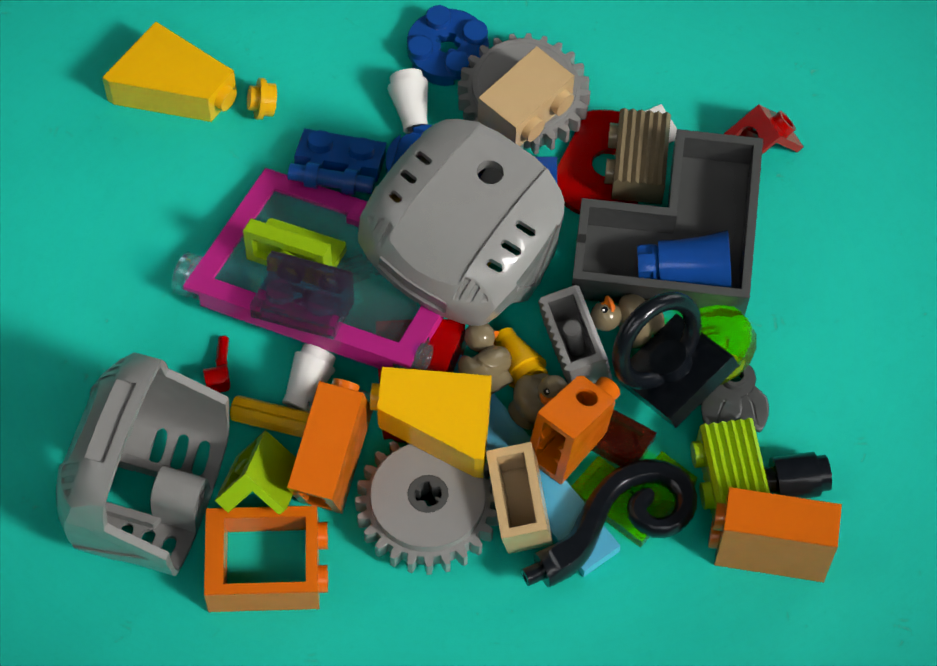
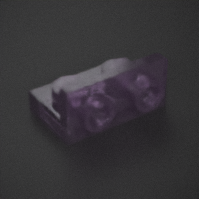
[250,251,354,340]

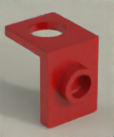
[724,104,804,154]

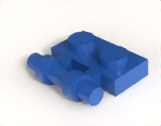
[288,128,386,195]

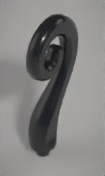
[521,459,697,587]

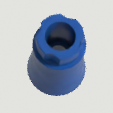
[637,230,731,288]

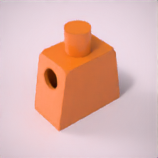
[530,376,620,485]

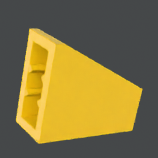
[102,22,237,122]
[370,367,492,478]

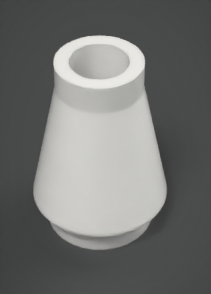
[387,68,428,134]
[282,344,336,412]

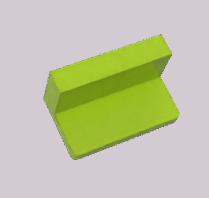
[243,218,347,285]
[215,430,296,515]

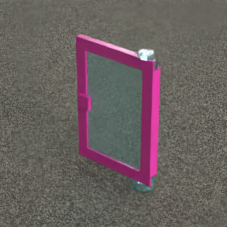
[172,168,444,370]

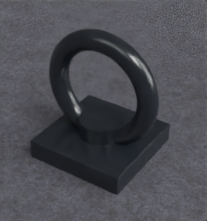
[612,292,739,428]

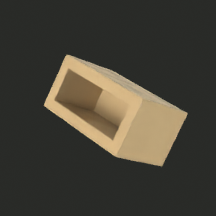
[478,46,575,146]
[486,442,553,554]

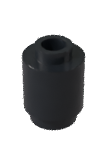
[764,452,832,499]

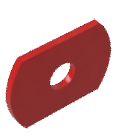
[557,110,638,215]

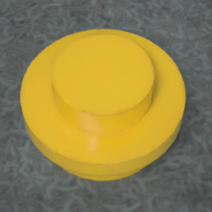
[247,78,277,120]

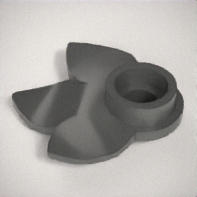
[700,359,769,432]

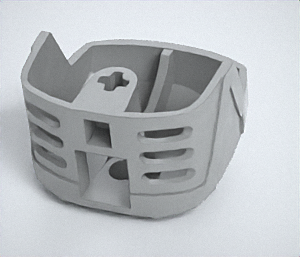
[358,119,564,326]
[56,352,230,576]

